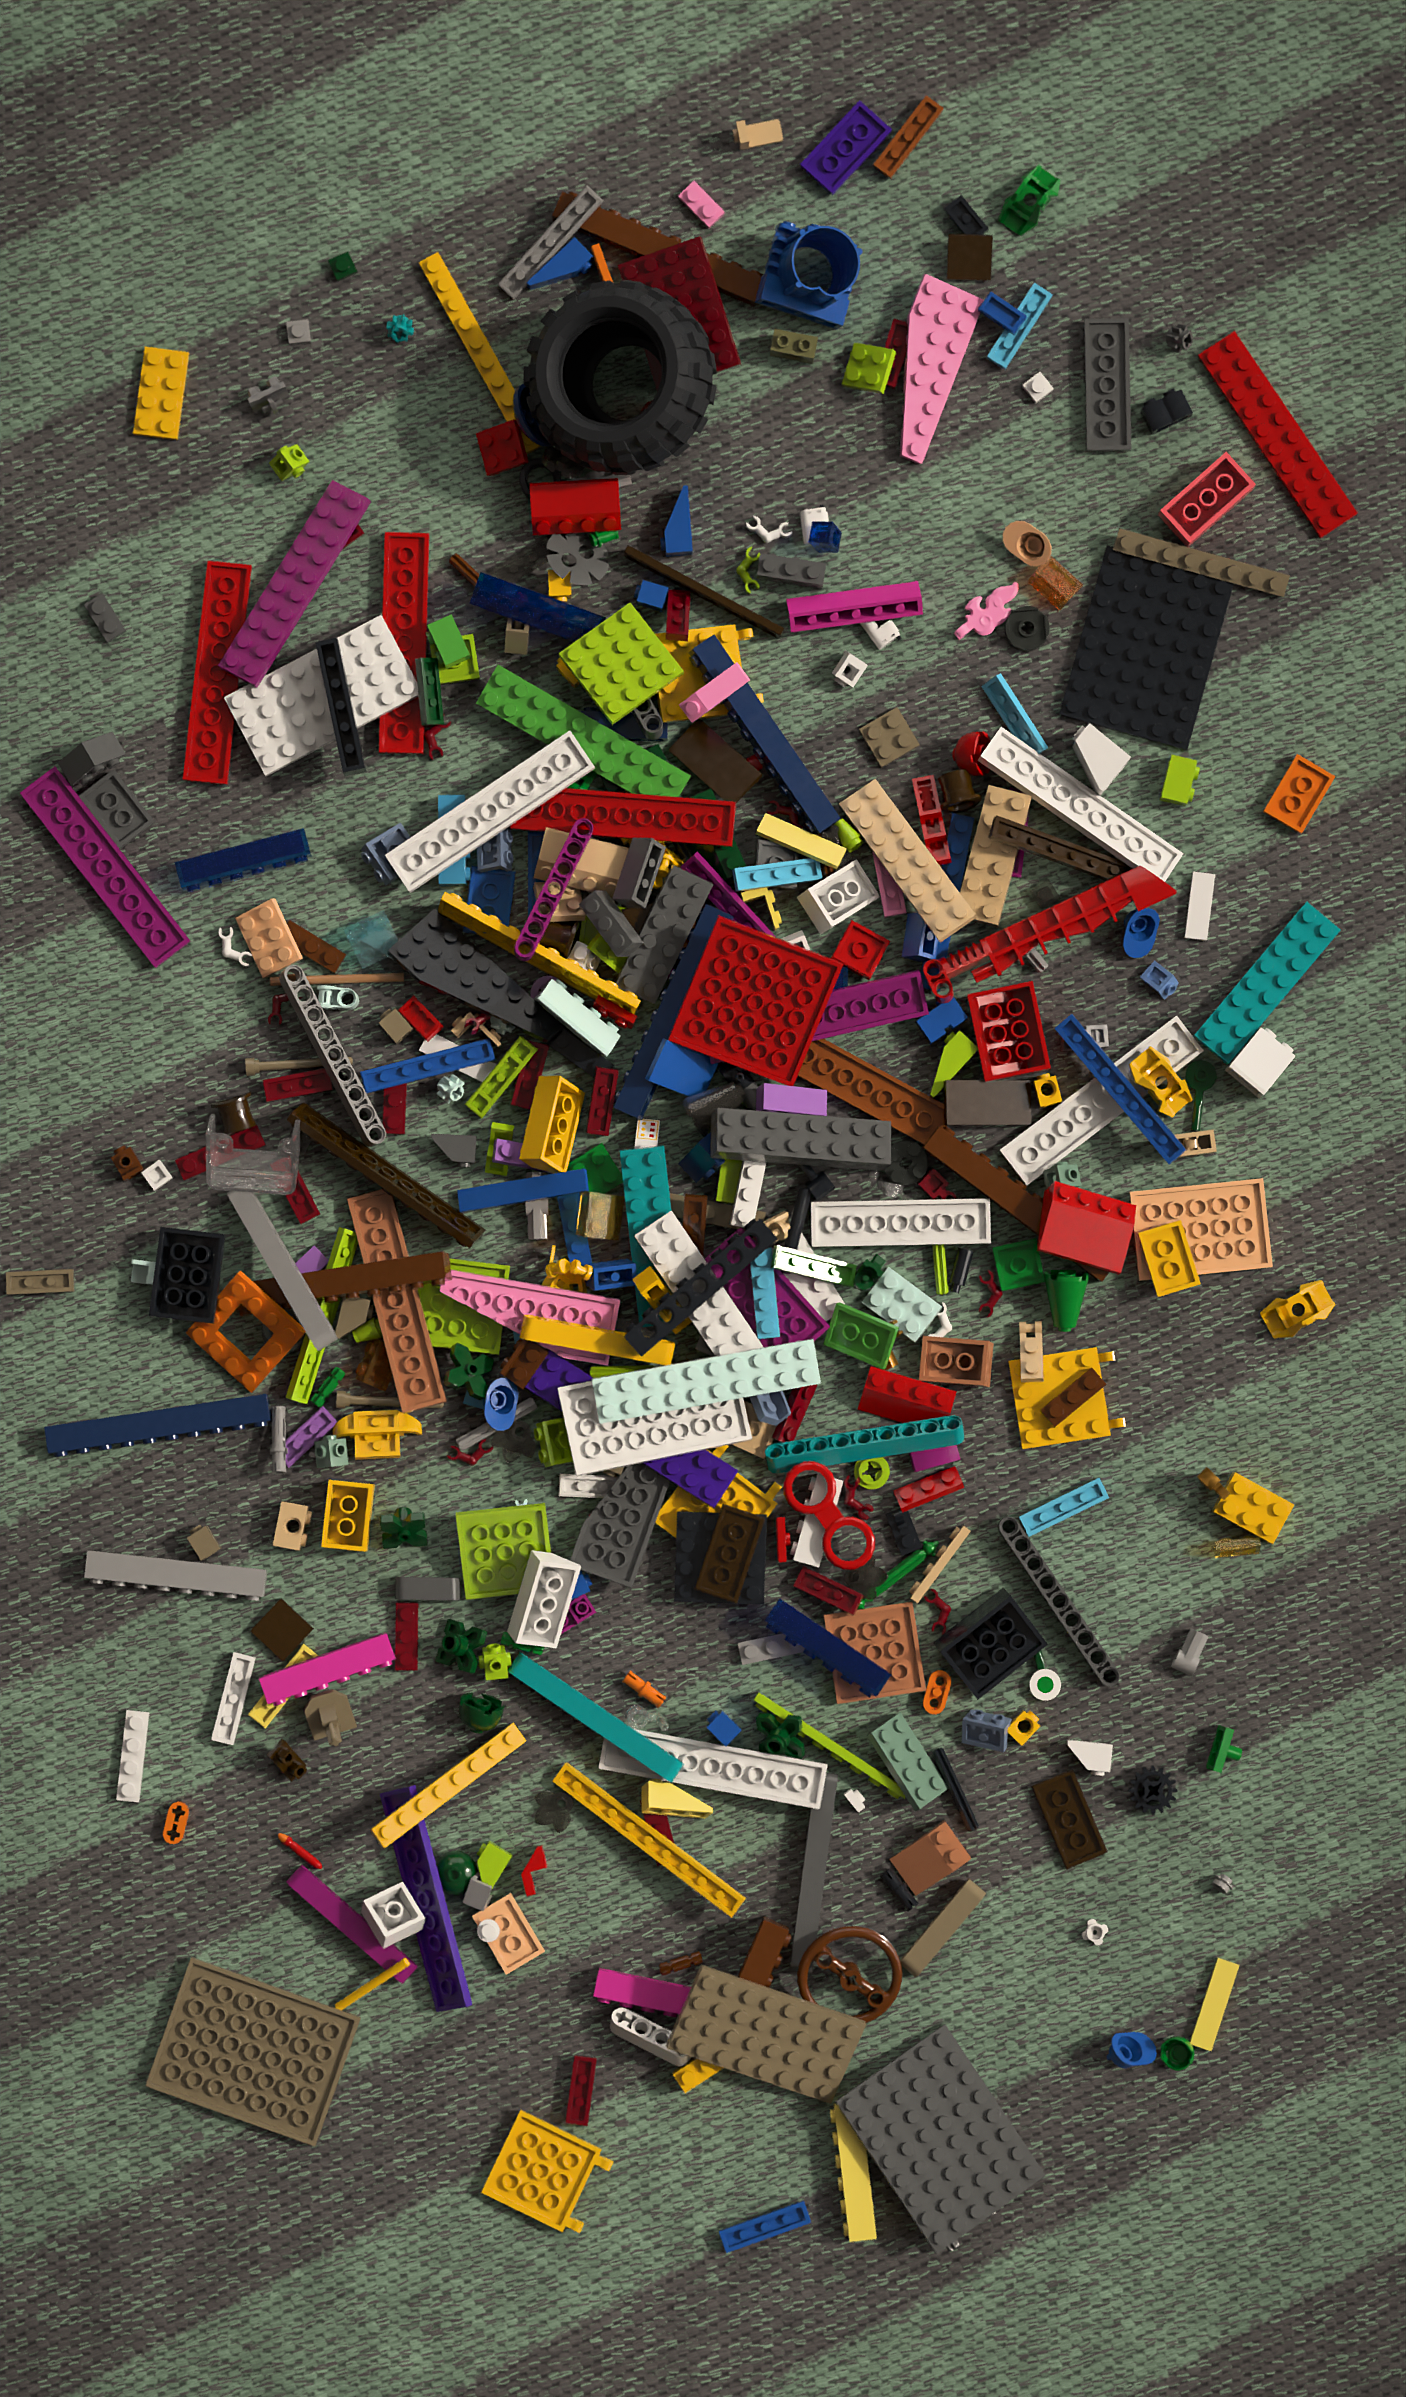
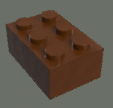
[738,1916,791,1988]

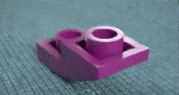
[909,1445,961,1472]
[561,1594,596,1634]

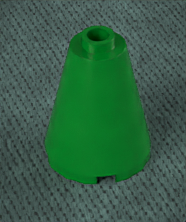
[1044,1269,1089,1332]

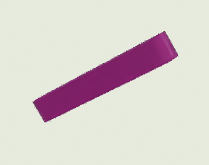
[514,818,593,961]
[286,1865,418,1984]

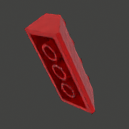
[529,478,621,535]
[857,1366,957,1423]

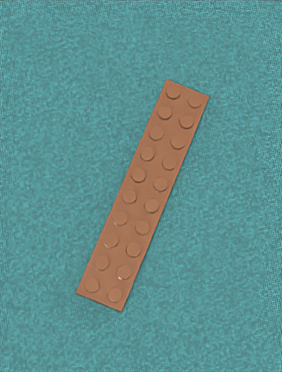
[347,1189,447,1414]

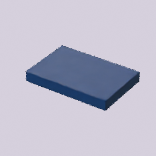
[463,866,516,934]
[645,1038,719,1101]

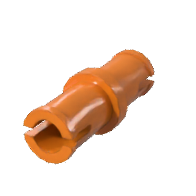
[622,1670,666,1708]

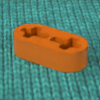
[163,1801,189,1844]

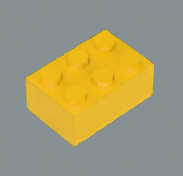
[1211,1472,1294,1544]
[321,1480,375,1552]

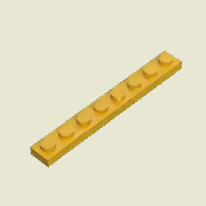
[370,1723,526,1848]

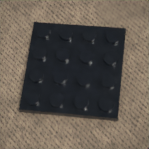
[674,1511,767,1605]

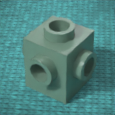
[1043,1162,1082,1189]
[314,1435,348,1468]

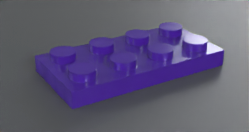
[800,100,892,196]

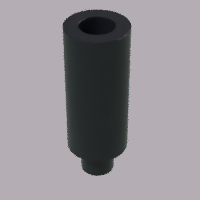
[949,1248,974,1294]

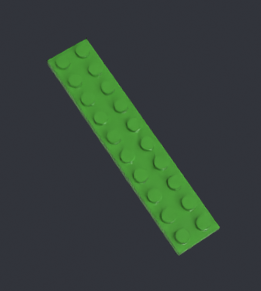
[476,665,691,797]

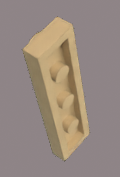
[909,1525,971,1603]

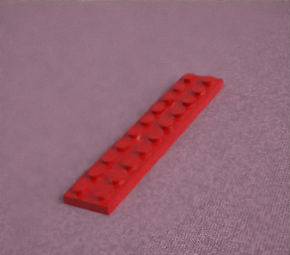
[1197,331,1358,539]
[379,532,430,754]
[183,560,252,785]
[510,788,736,847]

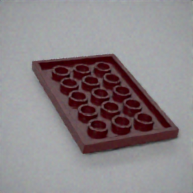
[618,236,741,391]

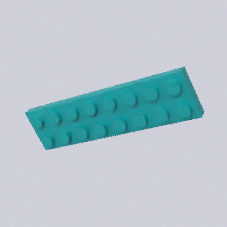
[1193,902,1341,1065]
[620,1145,673,1327]

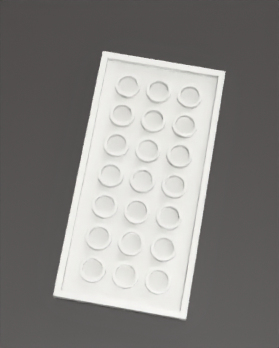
[224,615,419,776]
[557,1356,752,1476]

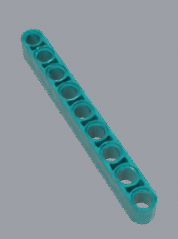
[765,1415,965,1473]
[508,1652,684,1783]

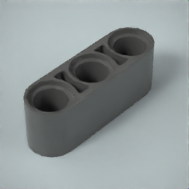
[631,698,663,740]
[395,1577,460,1600]

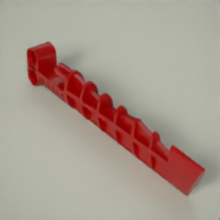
[923,865,1177,1004]

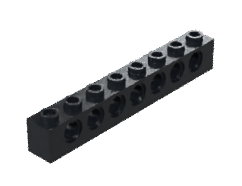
[624,1218,778,1357]

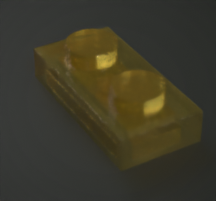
[1214,1536,1261,1558]

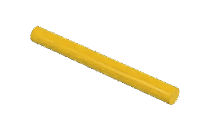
[335,1958,410,2010]

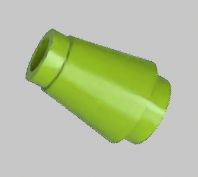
[833,819,863,853]
[352,1317,383,1343]

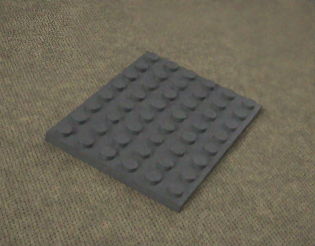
[834,2024,1046,2254]

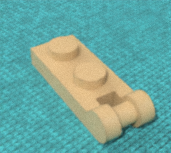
[1019,1321,1044,1382]

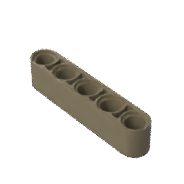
[900,1878,986,1978]

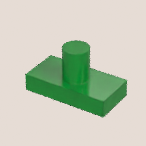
[1206,1725,1242,1773]

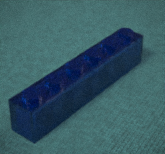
[469,572,606,642]
[174,828,312,893]
[764,1598,892,1698]

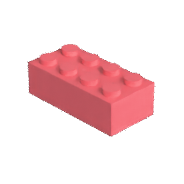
[1158,452,1256,547]

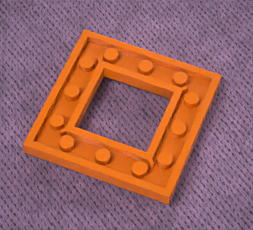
[186,1270,306,1393]

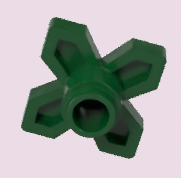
[444,1343,494,1400]
[380,1507,428,1549]
[435,1619,487,1674]
[756,1713,805,1759]

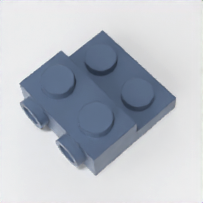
[361,823,411,886]

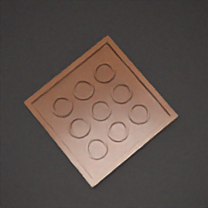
[824,1601,926,1704]

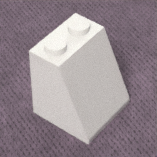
[1072,723,1131,796]
[1225,1028,1295,1098]

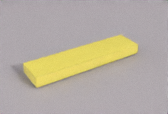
[756,813,847,870]
[248,1644,319,1729]
[1190,1957,1239,2051]

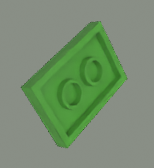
[824,1302,899,1369]

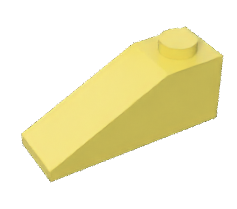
[641,1779,713,1819]

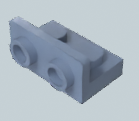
[477,828,513,872]
[749,1390,791,1426]
[962,1709,1012,1752]

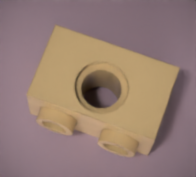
[273,1501,312,1551]

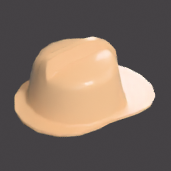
[1003,521,1051,567]

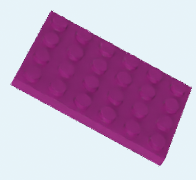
[705,1227,830,1347]

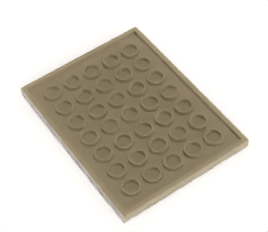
[145,1957,361,2146]

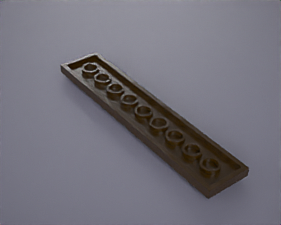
[287,1103,486,1249]

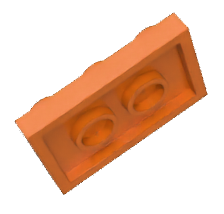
[1263,754,1336,834]

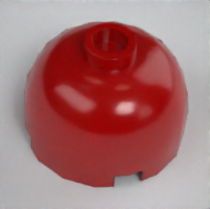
[952,731,991,776]

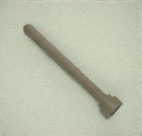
[245,1057,353,1076]
[336,1390,444,1409]

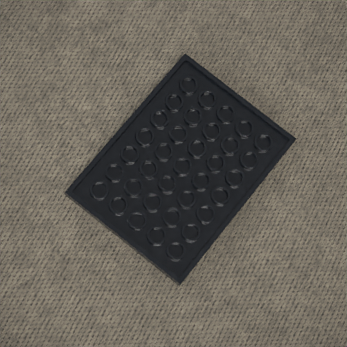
[1059,545,1234,751]

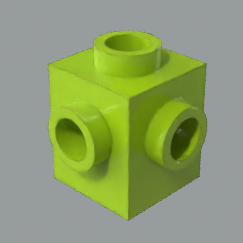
[269,444,310,481]
[478,1643,511,1681]

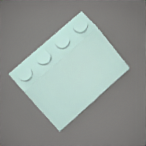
[534,978,620,1057]

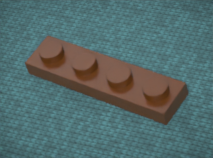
[873,95,944,180]

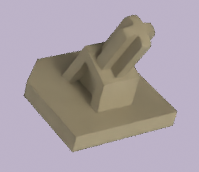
[304,1689,357,1746]

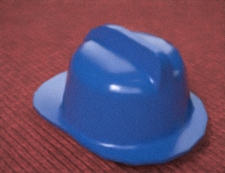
[1123,908,1160,958]
[483,1378,519,1431]
[1107,2032,1157,2069]

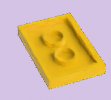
[1137,1220,1201,1297]

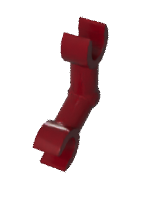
[424,714,451,760]
[767,801,803,829]
[268,993,303,1025]
[464,1012,491,1035]
[979,1270,1003,1318]
[447,1439,494,1466]
[844,1475,874,1520]
[924,1588,951,1635]

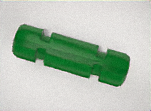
[311,1367,345,1407]
[501,1632,544,1655]

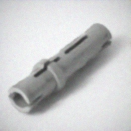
[270,1406,288,1475]

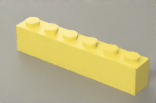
[830,2103,877,2242]

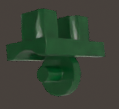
[854,1254,886,1291]

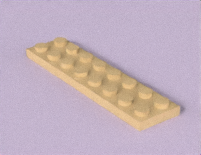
[839,779,977,943]

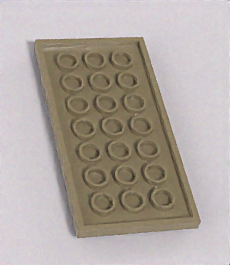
[666,1965,866,2104]

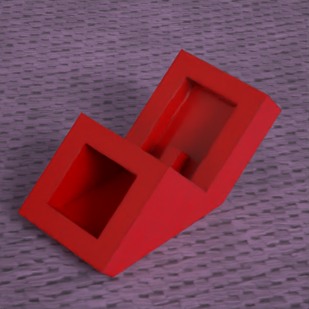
[521,1844,548,1896]

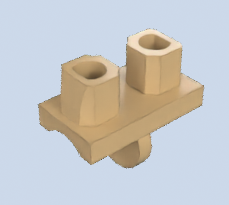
[753,1211,790,1242]

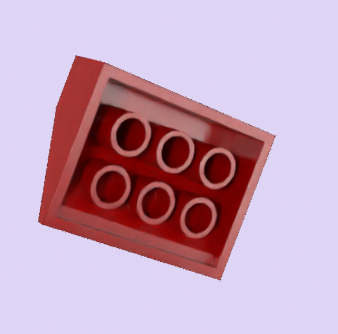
[967,981,1051,1082]
[1037,1181,1136,1275]

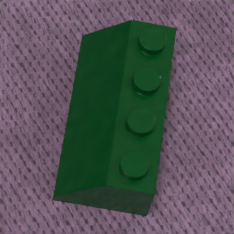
[688,789,747,882]

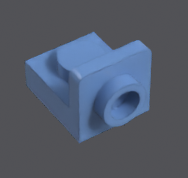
[1140,960,1179,999]

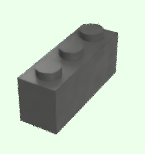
[757,553,826,589]
[612,837,666,909]
[579,890,644,957]

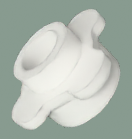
[1082,1919,1108,1945]

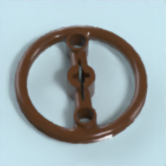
[797,1926,902,2023]

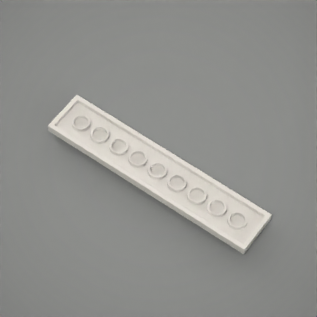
[978,727,1183,882]
[385,731,595,893]
[999,1016,1204,1186]
[599,1729,828,1809]

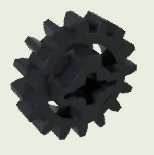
[1128,1765,1178,1815]

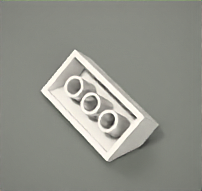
[507,1550,581,1648]

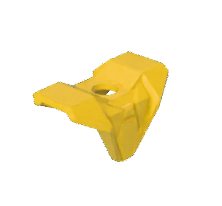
[1129,1046,1193,1118]
[1260,1280,1335,1338]

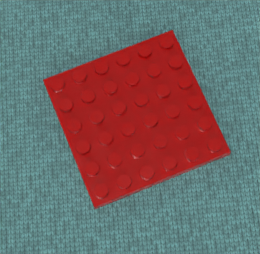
[668,915,843,1086]

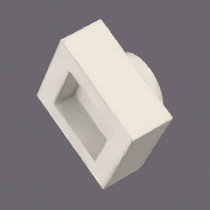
[1022,372,1054,403]
[141,1160,173,1191]
[844,1788,865,1813]

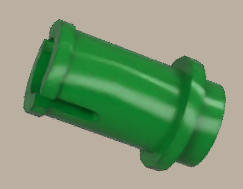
[589,530,619,548]

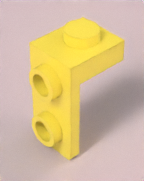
[740,888,782,931]

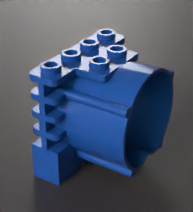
[755,221,863,329]

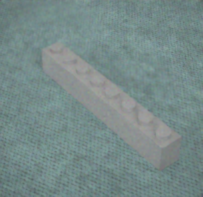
[84,1551,268,1601]

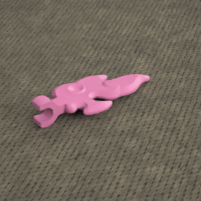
[954,582,1018,640]

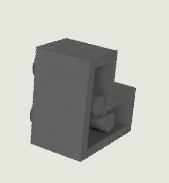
[58,731,125,786]

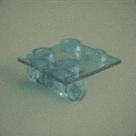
[344,910,398,969]

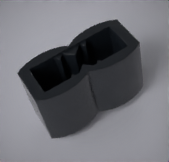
[1140,389,1193,435]

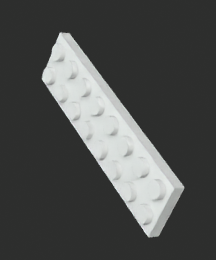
[811,1198,991,1247]
[634,1211,763,1356]

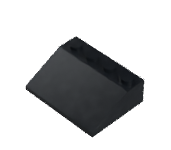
[149,1227,226,1324]
[933,1587,1048,1700]

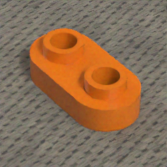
[923,1670,951,1714]

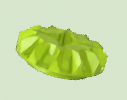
[854,1457,890,1489]

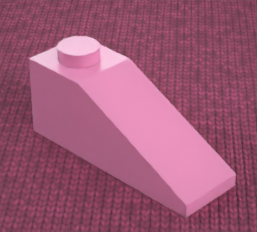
[679,662,750,723]

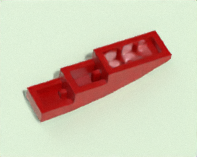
[912,775,952,865]

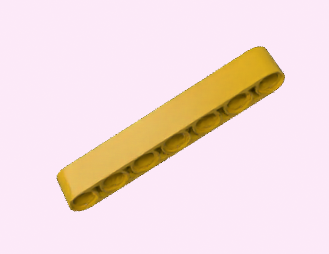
[520,1315,675,1365]

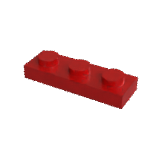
[893,1466,964,1512]

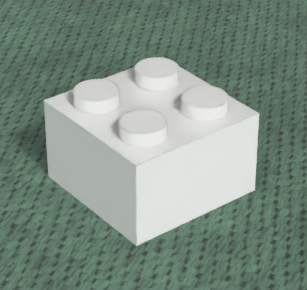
[361,1882,425,1949]

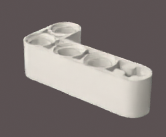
[610,2008,691,2066]

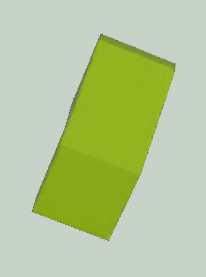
[485,1122,514,1176]

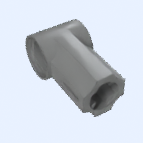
[1171,1628,1209,1677]

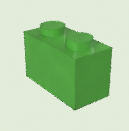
[426,614,471,669]

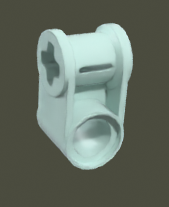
[317,985,359,1010]

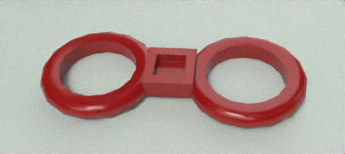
[783,1461,875,1570]

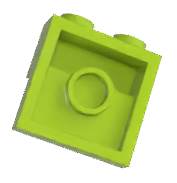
[534,1418,573,1467]

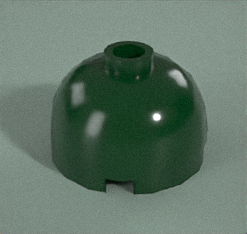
[459,1693,504,1733]
[436,1850,478,1896]

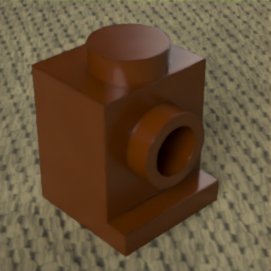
[111,1145,145,1182]

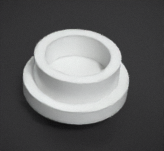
[477,1919,500,1942]

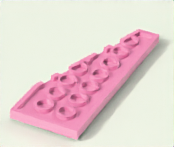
[900,274,984,464]
[440,1270,620,1366]

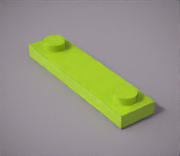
[465,1036,538,1119]

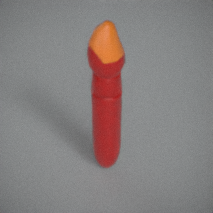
[278,1833,322,1869]

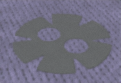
[546,532,609,585]

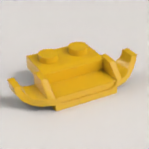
[333,1410,422,1460]

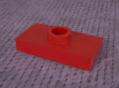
[397,995,444,1042]
[776,1517,790,1562]

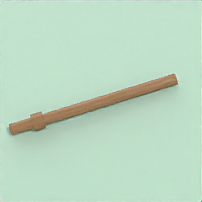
[270,973,404,986]

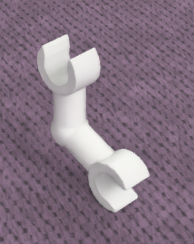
[746,516,792,543]
[219,927,253,967]
[928,1302,952,1337]

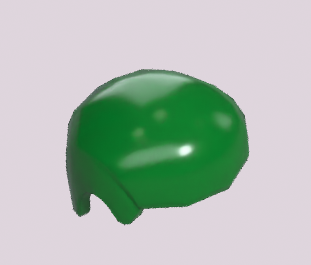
[1160,2036,1194,2071]

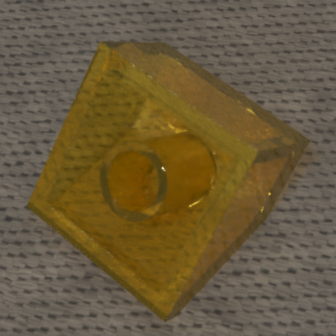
[576,1192,625,1241]

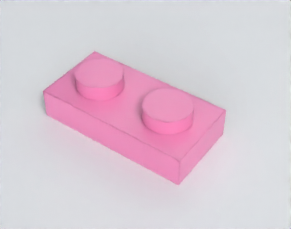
[678,181,725,228]

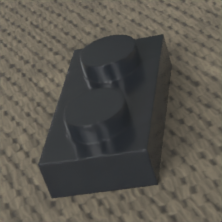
[944,195,989,234]

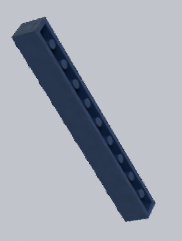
[688,634,841,835]
[614,904,734,1120]
[44,1394,272,1457]

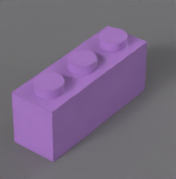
[756,1083,827,1116]

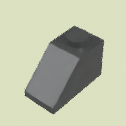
[431,1133,477,1168]

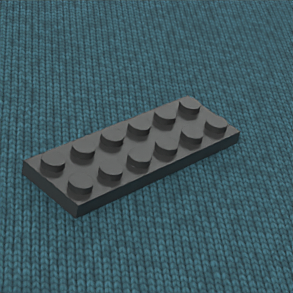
[1084,318,1131,452]
[615,864,713,1004]

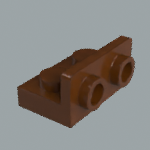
[500,1338,550,1389]

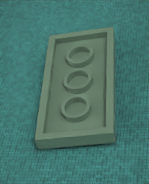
[867,1712,949,1812]

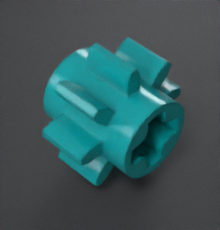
[386,314,414,342]

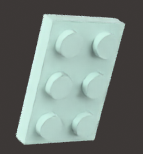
[862,1267,942,1343]

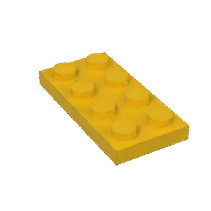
[133,347,189,440]

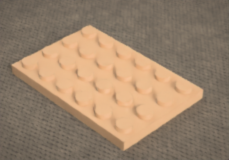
[1129,1178,1273,1281]

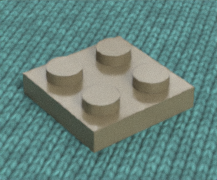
[859,707,920,768]

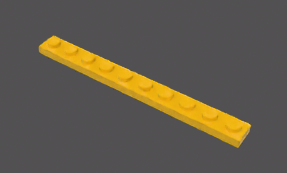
[419,252,541,454]
[553,1762,746,1918]

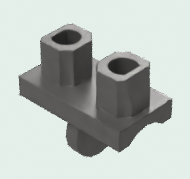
[247,377,290,415]

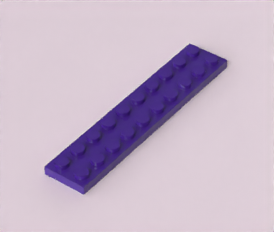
[525,1350,738,1509]
[380,1785,473,2012]

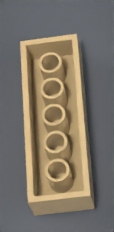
[960,785,1032,928]

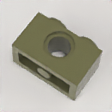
[770,329,818,364]

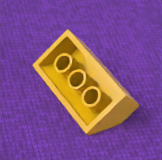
[519,1076,585,1173]

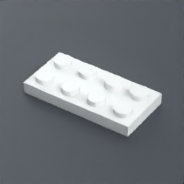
[772,1233,845,1321]

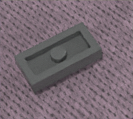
[84,593,127,643]

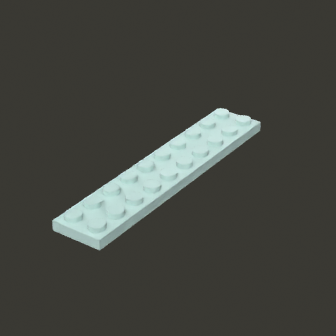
[592,1339,821,1424]

